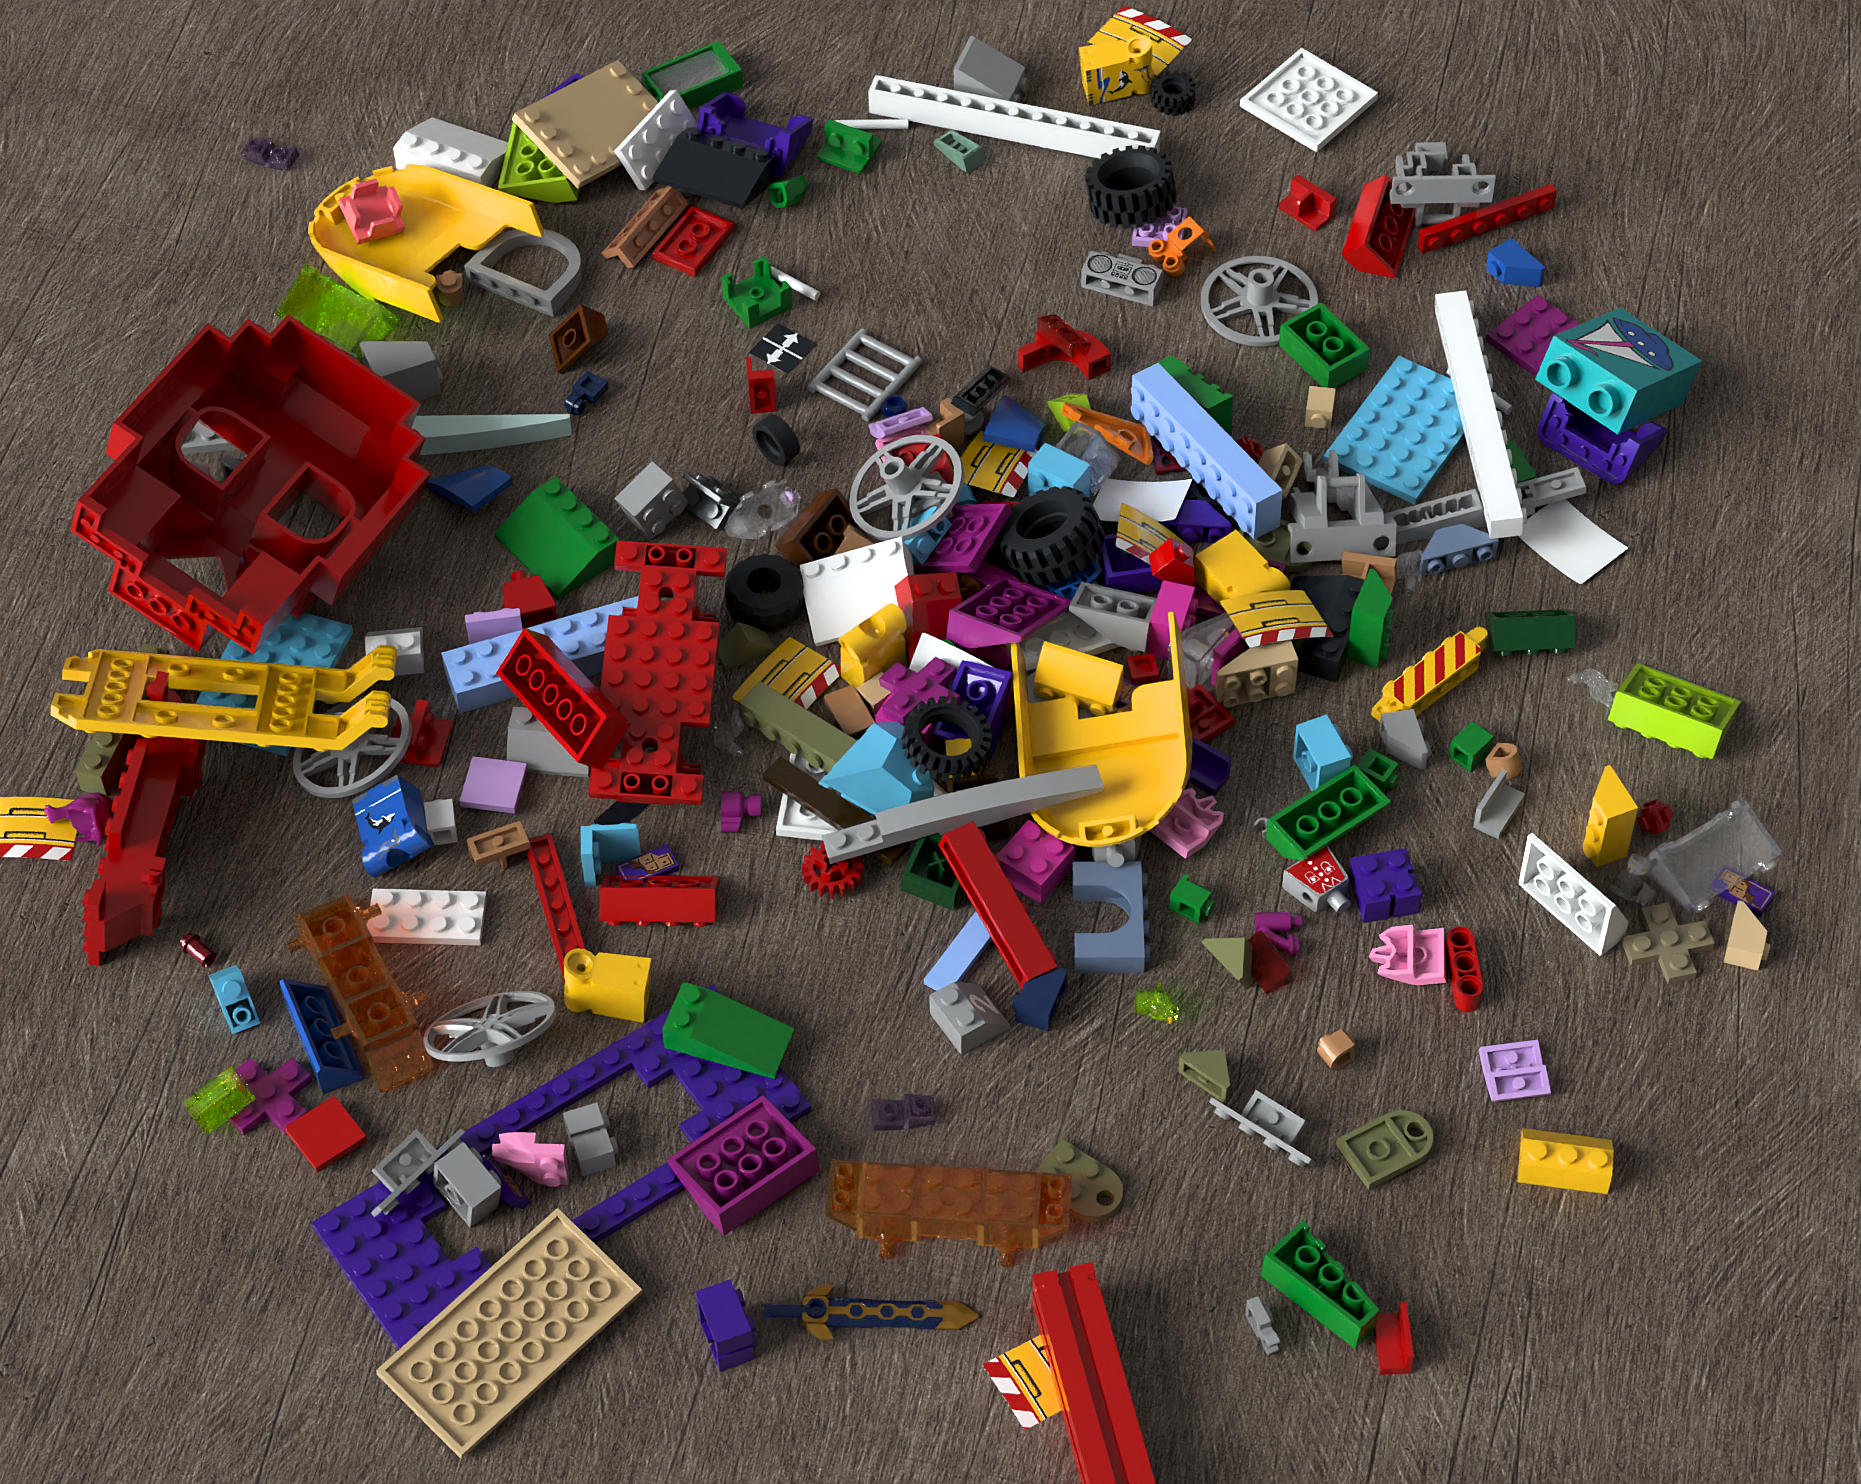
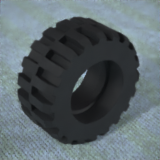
[997,486,1105,586]

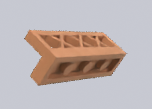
[602,186,689,269]

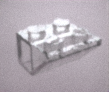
[1055,421,1121,496]

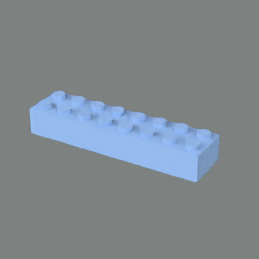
[1131,363,1282,539]
[441,596,638,713]

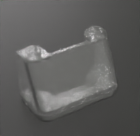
[1640,797,1783,913]

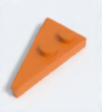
[1061,402,1154,465]

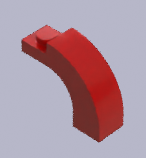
[1018,327,1111,380]

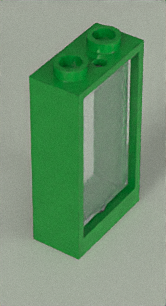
[641,41,743,110]

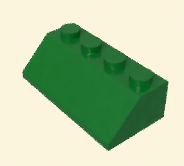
[1265,764,1391,861]

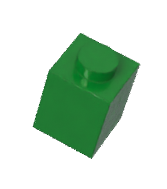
[1449,721,1494,772]

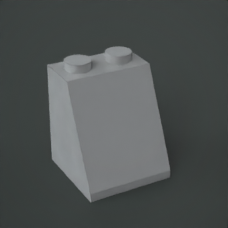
[954,36,1028,103]
[360,341,444,401]

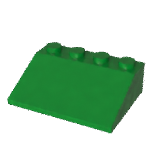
[494,476,620,600]

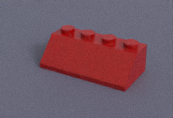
[1341,174,1416,278]
[600,875,719,926]

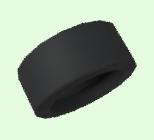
[752,414,800,466]

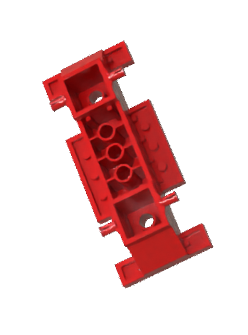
[588,541,727,806]
[83,671,206,966]

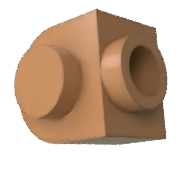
[436,270,464,307]
[1485,742,1523,779]
[1317,1029,1356,1070]

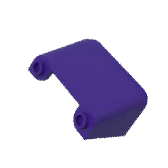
[698,91,814,177]
[1537,392,1668,484]

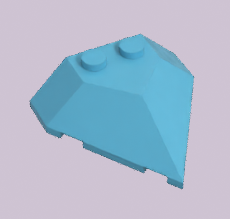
[818,721,934,815]

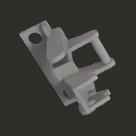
[1390,142,1495,227]
[1288,450,1397,563]

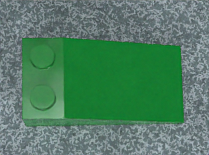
[662,982,795,1079]

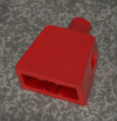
[503,570,558,629]

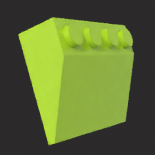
[497,121,580,203]
[1608,663,1741,759]

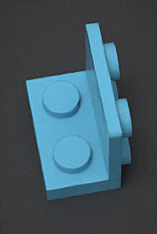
[581,823,641,887]

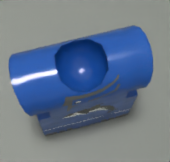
[352,774,434,878]

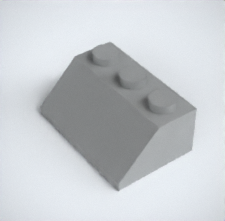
[506,707,591,778]

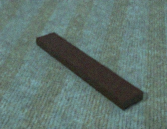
[763,756,910,867]

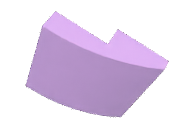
[869,407,933,439]
[1479,1040,1551,1102]

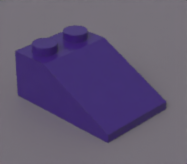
[932,660,1013,759]

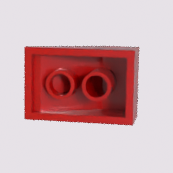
[894,572,962,664]

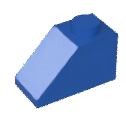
[1486,238,1546,287]

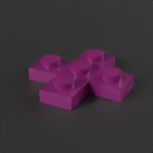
[879,657,961,725]
[224,1058,312,1135]

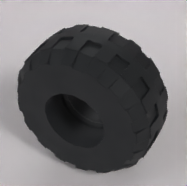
[725,554,805,632]

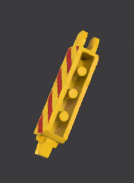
[1371,626,1488,722]

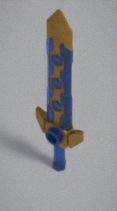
[764,1284,978,1341]

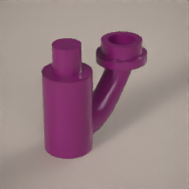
[1254,911,1302,956]

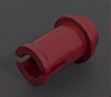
[179,933,216,967]

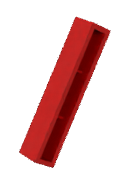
[939,821,1058,990]

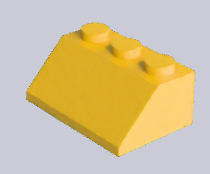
[1034,641,1123,716]
[1582,765,1638,867]
[1517,1128,1614,1194]

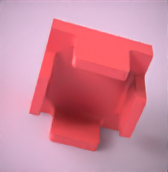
[339,179,405,245]

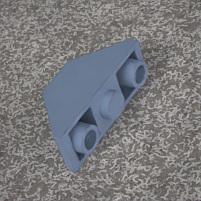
[1419,523,1498,577]

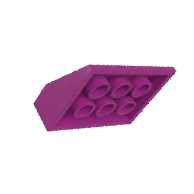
[946,576,1072,649]
[667,1095,820,1236]

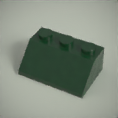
[1485,609,1576,656]

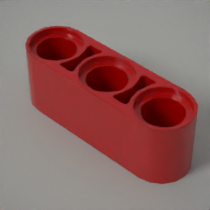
[1446,926,1483,1012]

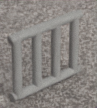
[807,328,923,422]

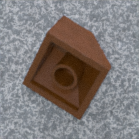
[549,304,609,374]

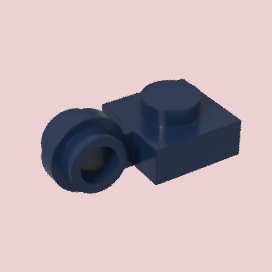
[564,371,608,415]

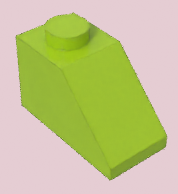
[1047,393,1091,435]

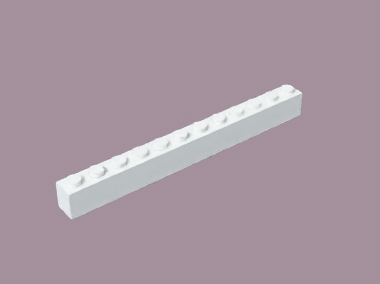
[869,75,1160,159]
[1435,290,1527,539]

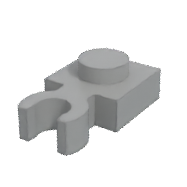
[1245,1296,1280,1355]

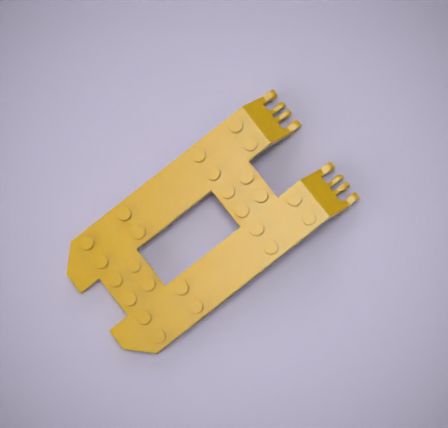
[51,645,398,752]

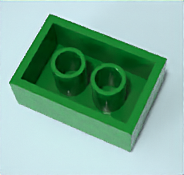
[1279,302,1370,388]

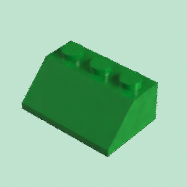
[1346,569,1395,669]

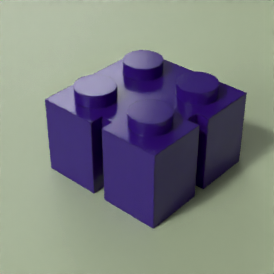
[1097,534,1161,594]
[1349,848,1422,923]
[696,1280,758,1372]

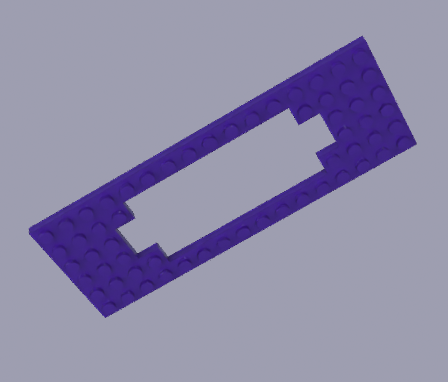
[311,984,812,1350]

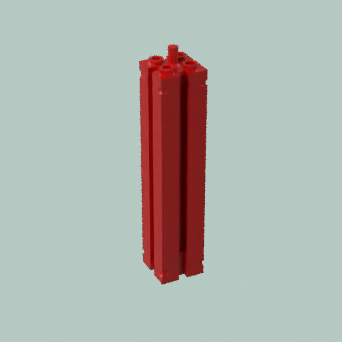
[1032,1262,1156,1484]

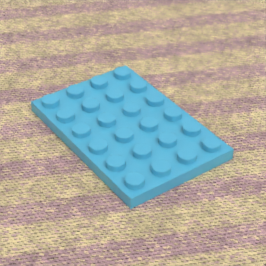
[1323,356,1465,505]
[195,613,353,756]

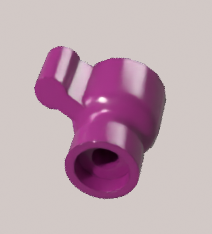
[721,791,761,833]

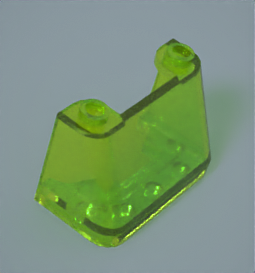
[274,263,400,362]

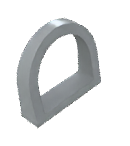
[465,229,583,317]

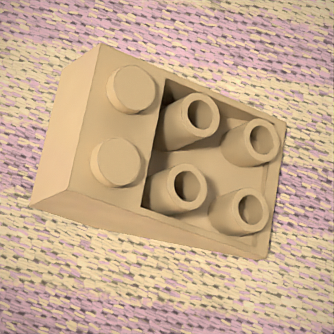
[1215,639,1298,708]

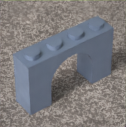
[1072,861,1150,973]

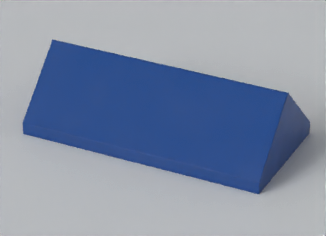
[279,979,365,1095]

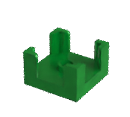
[721,256,792,329]

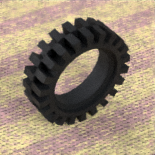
[902,696,992,782]

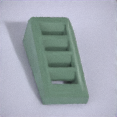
[933,130,985,173]

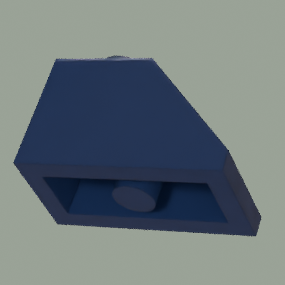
[1012,968,1068,1032]

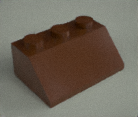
[775,488,865,569]

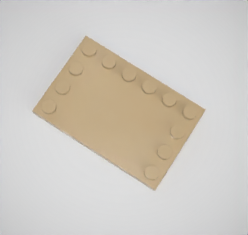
[512,60,659,189]

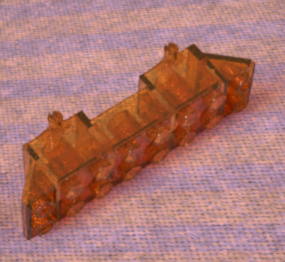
[286,894,435,1093]
[825,1159,1072,1267]

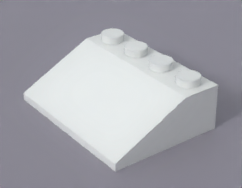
[393,117,508,188]
[800,536,914,647]
[1519,833,1628,956]

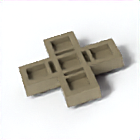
[1622,902,1715,984]

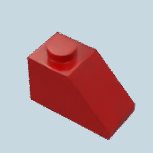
[1149,538,1195,587]

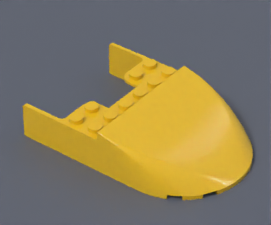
[308,164,545,323]
[1011,611,1192,847]

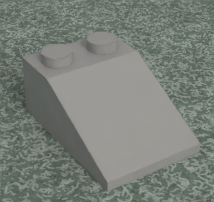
[1069,582,1157,652]

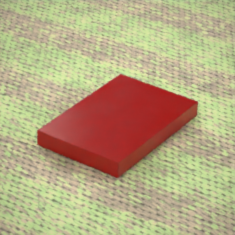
[652,206,735,277]

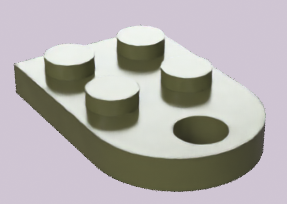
[1239,519,1313,572]
[1336,1110,1433,1190]
[1027,1139,1123,1222]

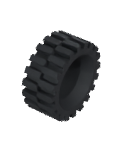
[1085,145,1177,229]

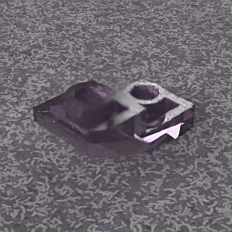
[241,137,299,171]
[871,1094,936,1130]

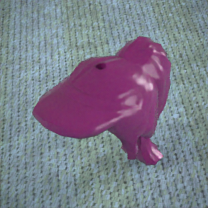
[44,792,112,847]

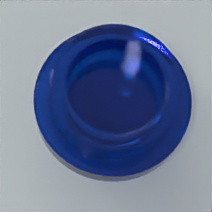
[881,395,907,418]

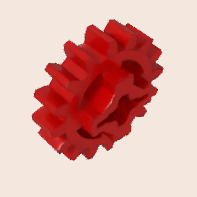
[801,842,863,899]

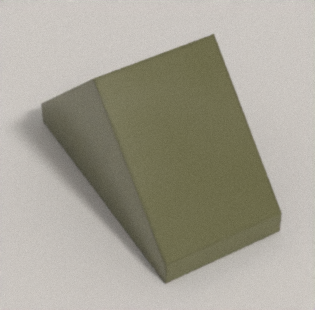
[717,622,775,671]
[1201,938,1253,989]
[1178,1049,1230,1104]

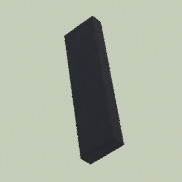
[950,365,1011,417]

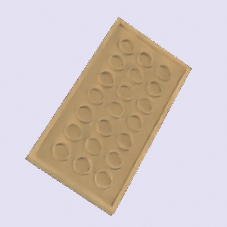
[376,1208,642,1459]

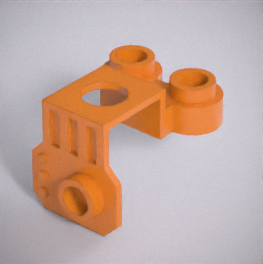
[1148,216,1217,277]

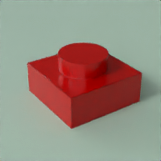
[1126,653,1159,684]

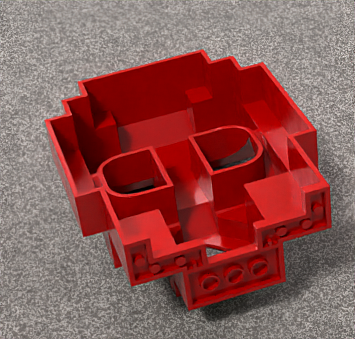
[70,314,431,654]

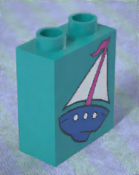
[1535,308,1702,434]

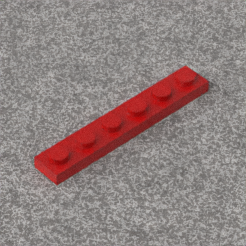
[1418,184,1557,254]
[526,833,585,982]

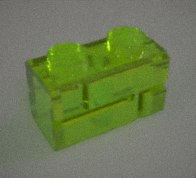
[183,1065,256,1135]

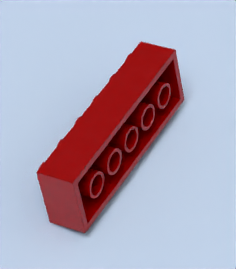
[496,628,631,770]

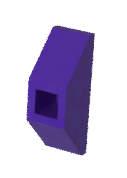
[1157,499,1231,544]

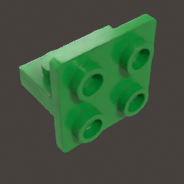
[817,119,882,174]

